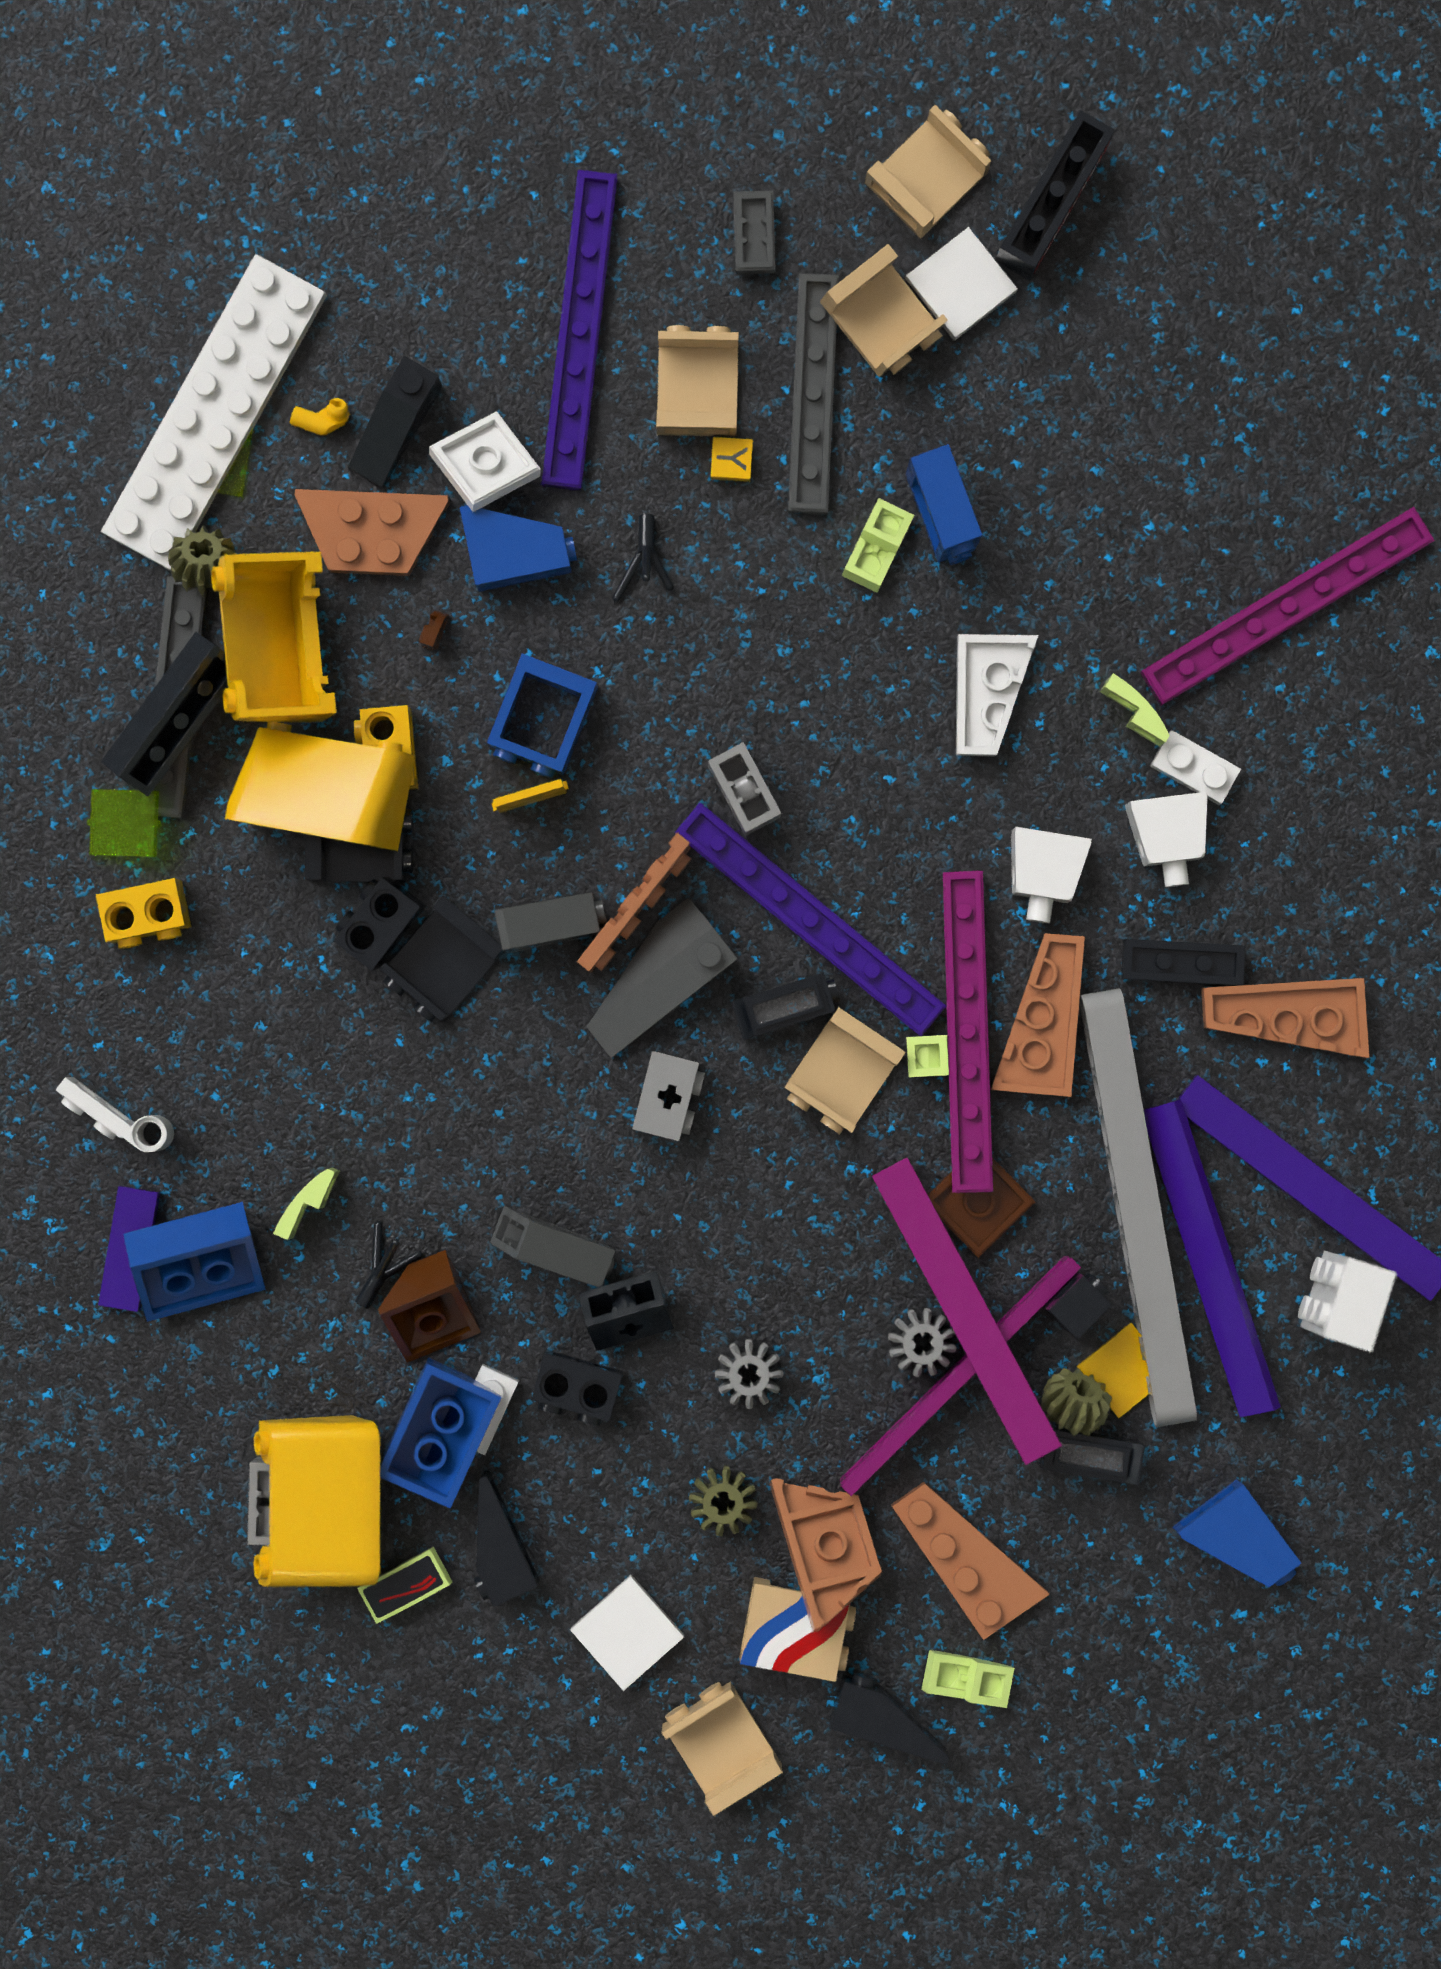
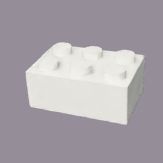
[1298,1251,1396,1352]

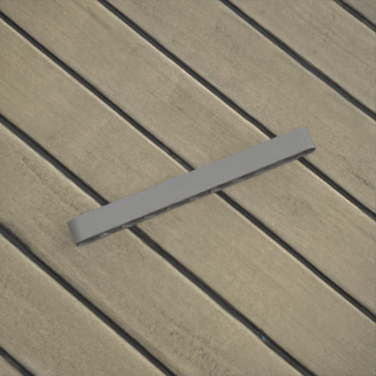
[1080,988,1197,1428]

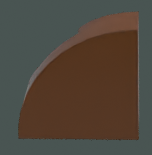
[419,610,449,652]

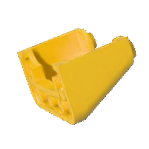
[211,552,336,723]
[225,722,415,851]
[253,1415,380,1587]

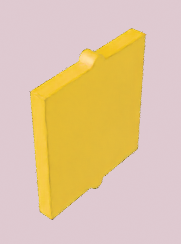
[491,779,569,813]
[1076,1322,1149,1418]

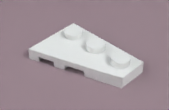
[956,634,1038,756]

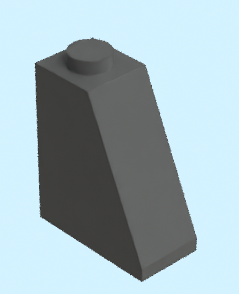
[494,892,607,954]
[490,1206,615,1287]

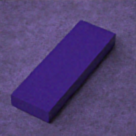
[98,1186,160,1312]

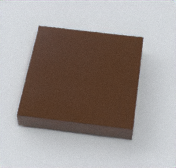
[927,1157,1035,1258]

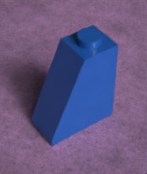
[460,505,577,592]
[1173,1479,1302,1587]

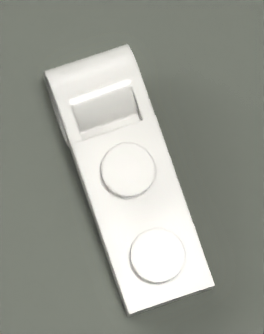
[56,1077,174,1152]

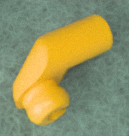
[290,398,350,436]

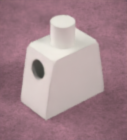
[1125,792,1207,887]
[1011,827,1092,923]

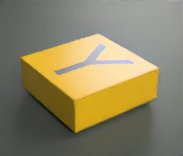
[711,437,753,482]

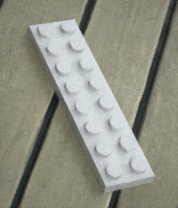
[101,254,327,571]

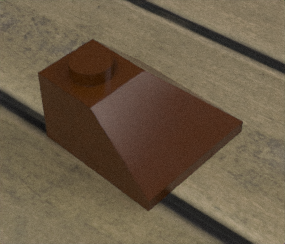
[378,1250,481,1363]

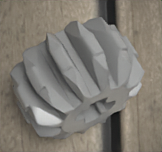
[888,1308,956,1377]
[715,1339,783,1409]

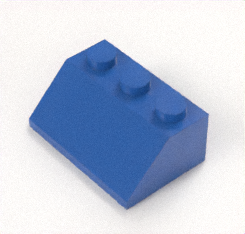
[123,1202,266,1322]
[380,1358,502,1509]

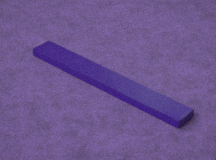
[541,170,618,491]
[674,802,946,1036]
[1177,1075,1441,1302]
[1144,1099,1281,1417]

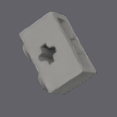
[708,742,781,836]
[632,1051,705,1141]

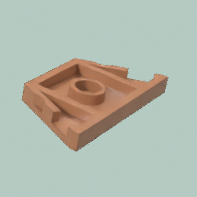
[295,489,450,576]
[770,1478,882,1633]

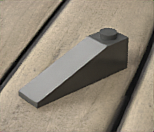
[587,897,738,1058]

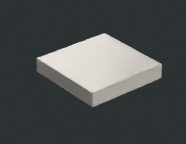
[905,227,1018,341]
[429,411,540,512]
[570,1575,684,1691]

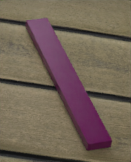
[1140,507,1435,706]
[943,871,993,1193]
[872,1158,1062,1465]
[839,1256,1081,1496]

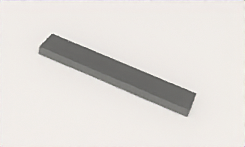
[788,273,839,515]
[141,576,208,819]

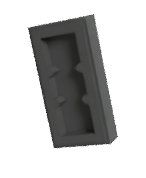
[733,191,775,274]

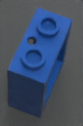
[906,444,982,565]
[487,653,598,779]

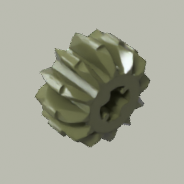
[168,525,235,596]
[1041,1368,1112,1436]
[689,1466,757,1536]

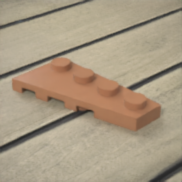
[577,833,692,973]
[991,933,1085,1097]
[1201,978,1370,1058]
[891,1482,1049,1640]

